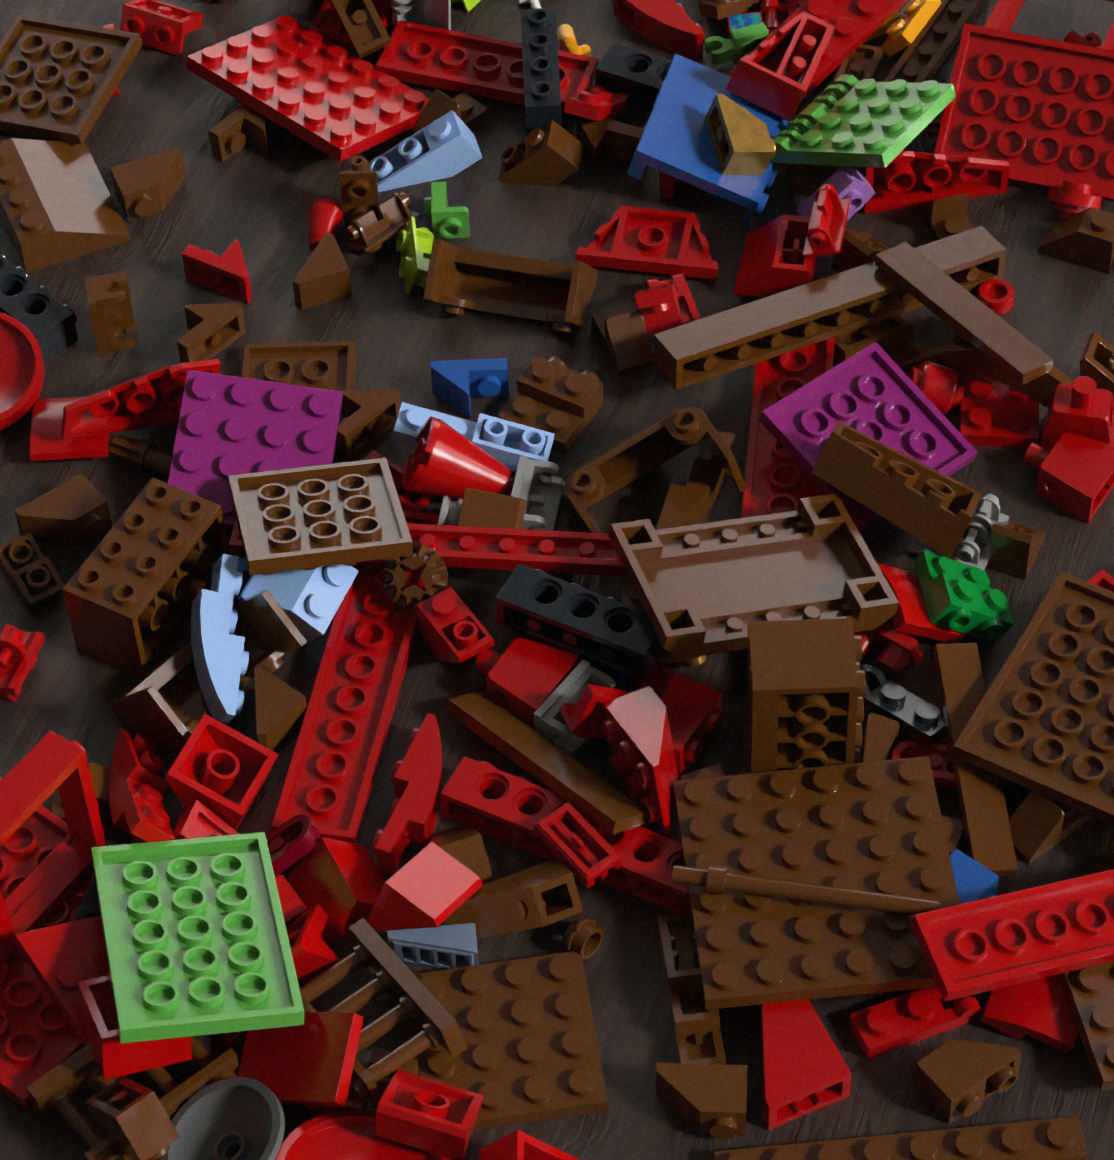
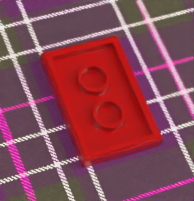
[237,1012,364,1107]

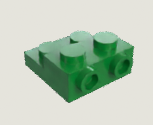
[914,550,1014,644]

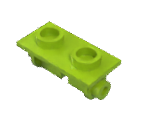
[396,216,434,295]

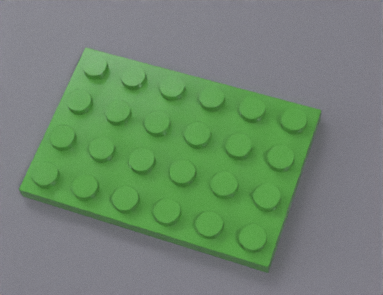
[91,832,304,1044]

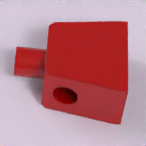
[1038,376,1114,450]
[1023,432,1114,524]
[475,637,579,730]

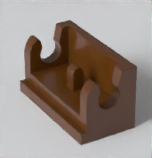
[84,271,137,357]

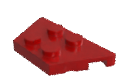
[576,206,718,280]

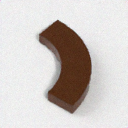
[913,342,1073,407]

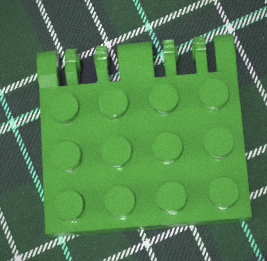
[771,74,956,168]

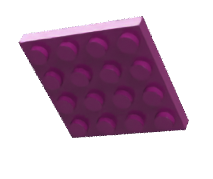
[759,342,978,534]
[168,369,343,530]

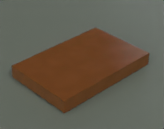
[240,341,357,392]

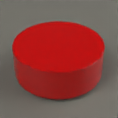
[976,279,1015,315]

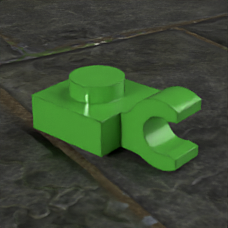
[705,22,769,66]

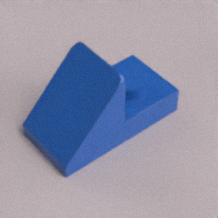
[430,358,509,418]

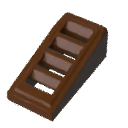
[862,713,900,763]

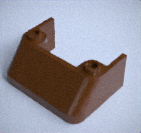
[423,238,598,333]
[560,407,747,533]
[110,589,307,753]

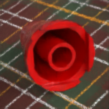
[401,416,515,500]

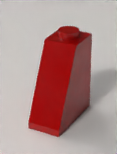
[761,1000,851,1130]

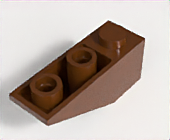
[442,858,584,939]

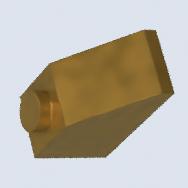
[705,94,776,175]

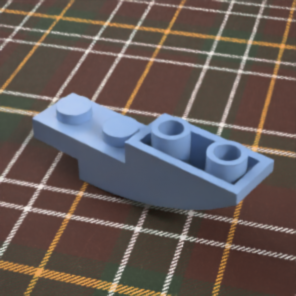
[391,402,555,471]
[191,554,249,725]

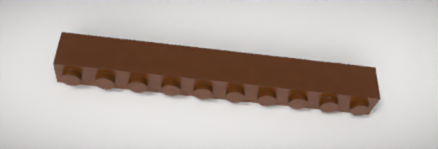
[654,226,1006,390]

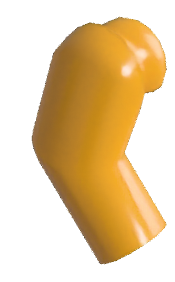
[557,24,591,57]

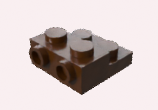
[498,356,604,454]

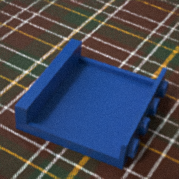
[626,53,792,226]

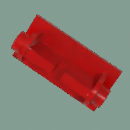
[803,184,851,257]

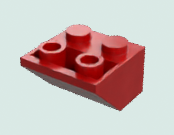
[734,214,818,298]

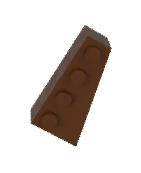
[811,421,982,559]

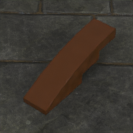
[656,431,735,530]
[657,912,727,1064]

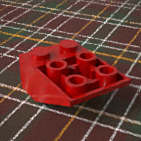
[601,686,678,836]

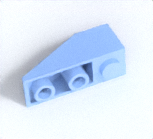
[369,110,483,192]

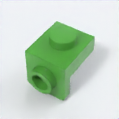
[424,181,470,239]

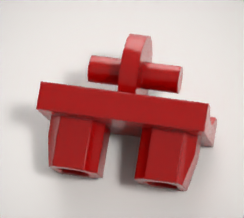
[853,618,923,676]
[0,624,45,702]

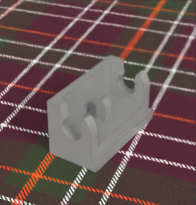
[511,456,562,531]
[534,659,617,758]

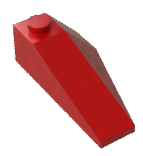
[61,359,220,439]

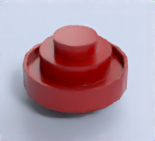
[1046,180,1103,218]

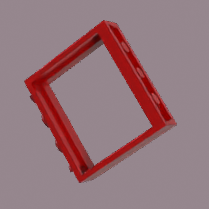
[0,730,107,960]

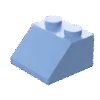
[238,564,359,645]

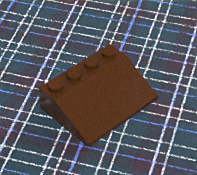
[0,138,131,273]

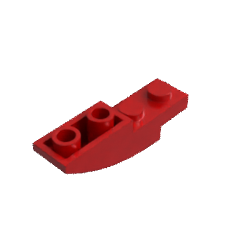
[614,0,705,61]
[372,713,444,877]
[109,727,175,842]

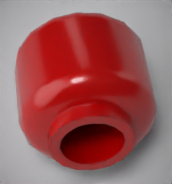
[907,361,964,415]

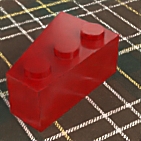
[725,11,835,121]

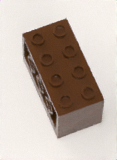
[63,478,229,678]
[746,618,866,774]

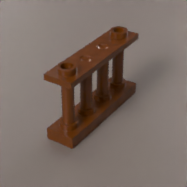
[299,918,467,1108]
[26,1036,239,1160]

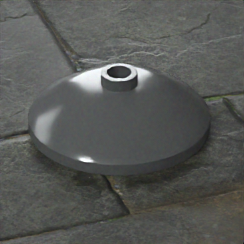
[160,1077,285,1160]

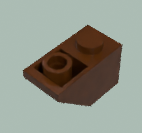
[498,120,584,186]
[914,1039,1022,1124]

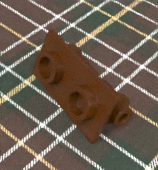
[339,156,380,227]
[345,192,422,254]

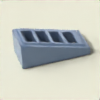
[387,923,479,970]

